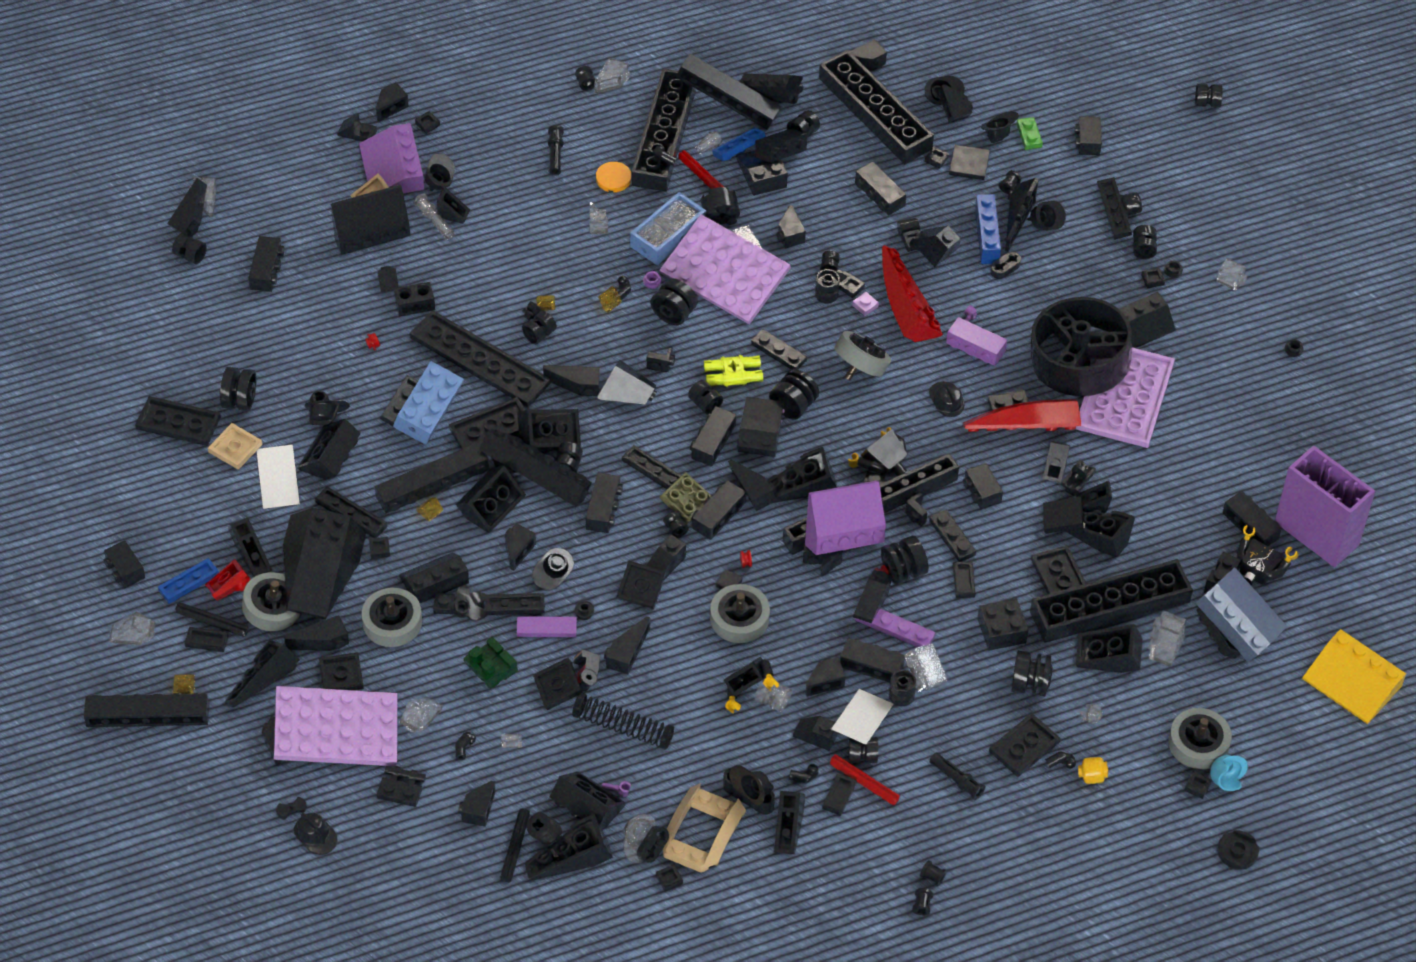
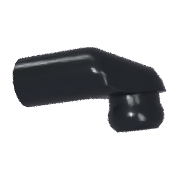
[653,146,677,166]
[1045,751,1076,769]

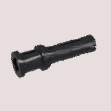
[548,125,564,175]
[929,752,986,800]

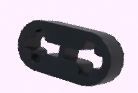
[990,252,1021,279]
[637,826,669,863]

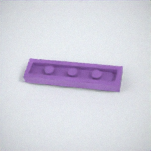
[855,609,936,651]

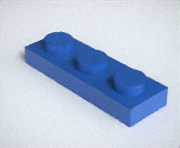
[712,127,766,161]
[158,558,219,604]

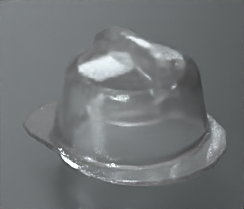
[623,814,656,863]

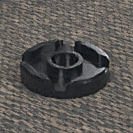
[1217,830,1259,870]

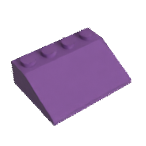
[359,123,424,193]
[805,481,886,555]

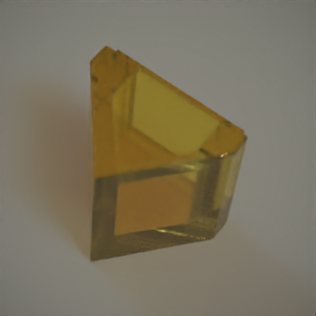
[536,295,555,310]
[416,497,443,522]

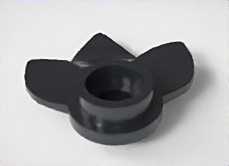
[451,585,487,621]

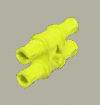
[704,355,763,387]

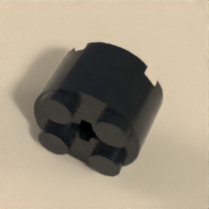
[701,187,740,225]

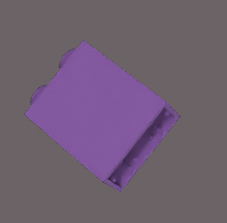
[1275,445,1375,568]

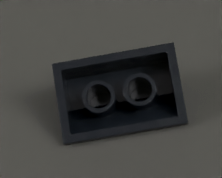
[740,73,803,103]
[1119,292,1176,348]
[297,419,361,479]
[455,466,526,533]
[399,552,469,603]
[549,771,626,828]

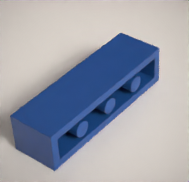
[975,194,1001,264]

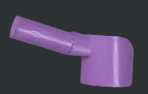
[964,305,977,322]
[602,781,631,797]

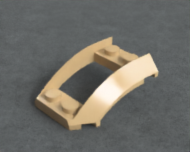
[663,783,746,873]

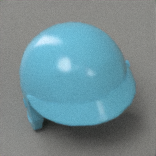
[1210,755,1248,791]

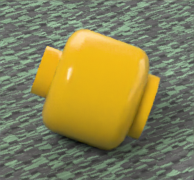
[1078,757,1108,784]

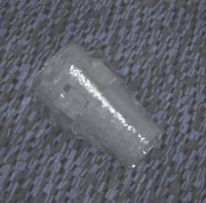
[695,131,722,154]

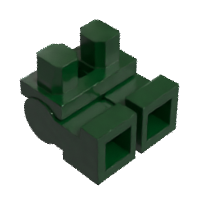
[463,637,518,688]

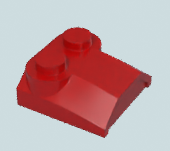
[205,559,251,601]

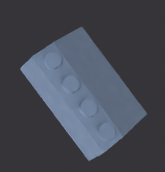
[1195,567,1287,662]

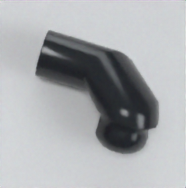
[614,276,631,302]
[455,732,476,760]
[789,764,819,783]

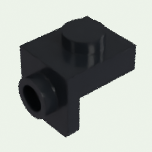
[377,266,399,293]
[646,347,675,372]
[905,492,928,527]

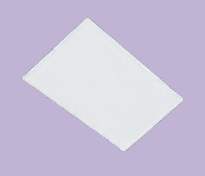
[257,445,300,509]
[831,689,893,744]

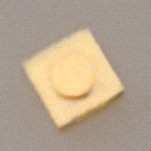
[598,286,622,313]
[173,674,195,694]

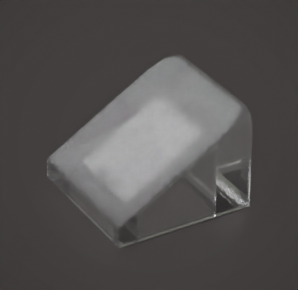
[501,734,522,748]

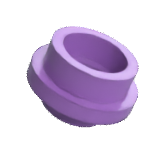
[643,271,661,289]

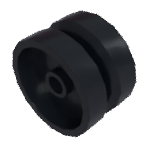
[650,278,698,326]
[220,366,257,411]

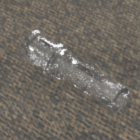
[413,193,455,240]

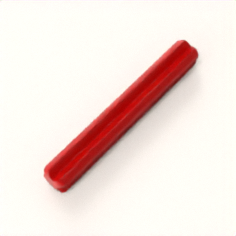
[678,150,724,189]
[830,754,900,805]

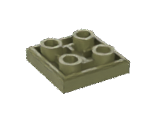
[660,472,712,524]

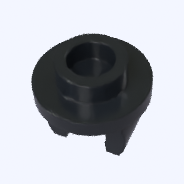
[522,301,541,320]

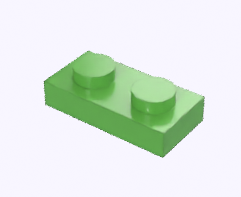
[1016,117,1043,150]

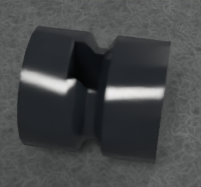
[1195,83,1223,107]
[787,110,820,137]
[1133,225,1157,259]
[172,233,207,264]
[815,269,840,304]
[522,310,557,345]
[688,380,723,415]
[555,442,583,473]
[889,670,916,707]
[849,737,878,763]

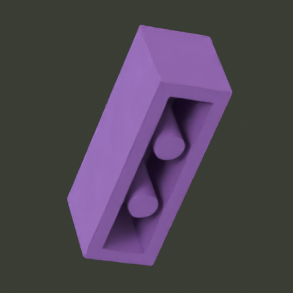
[946,317,1007,366]

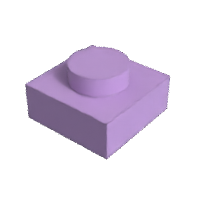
[852,292,879,316]

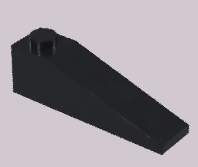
[1005,178,1039,252]
[767,447,837,503]
[1065,510,1135,557]
[224,640,300,708]
[525,814,613,881]

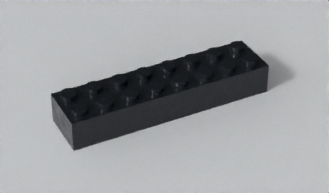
[819,50,934,165]
[632,68,696,192]
[1030,559,1193,643]

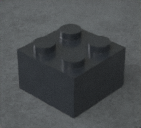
[977,598,1028,651]

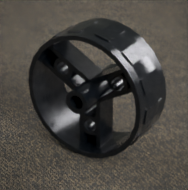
[1031,297,1132,396]

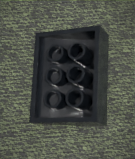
[331,184,411,255]

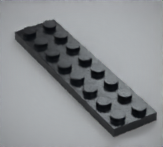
[409,310,551,407]

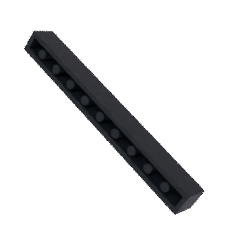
[782,453,959,555]

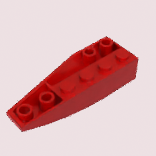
[882,245,943,342]
[963,399,1081,432]

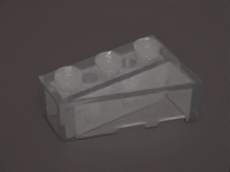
[1148,611,1186,667]

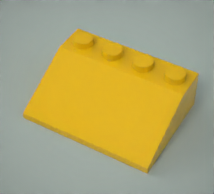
[1302,629,1406,724]

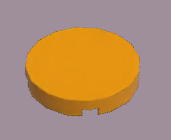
[596,162,631,192]

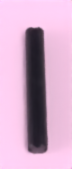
[175,602,249,637]
[500,808,530,883]

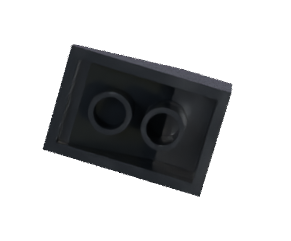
[736,151,788,196]
[737,397,784,457]
[517,409,581,450]
[1076,624,1143,673]

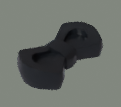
[276,797,307,820]

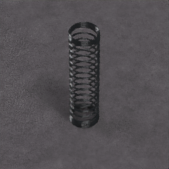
[572,693,674,750]

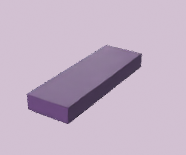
[517,617,577,637]

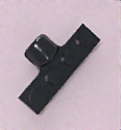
[1097,177,1142,240]

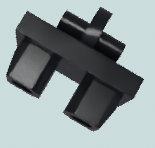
[1061,460,1096,496]

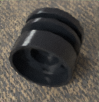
[769,369,819,420]
[881,535,929,585]
[1011,650,1053,697]

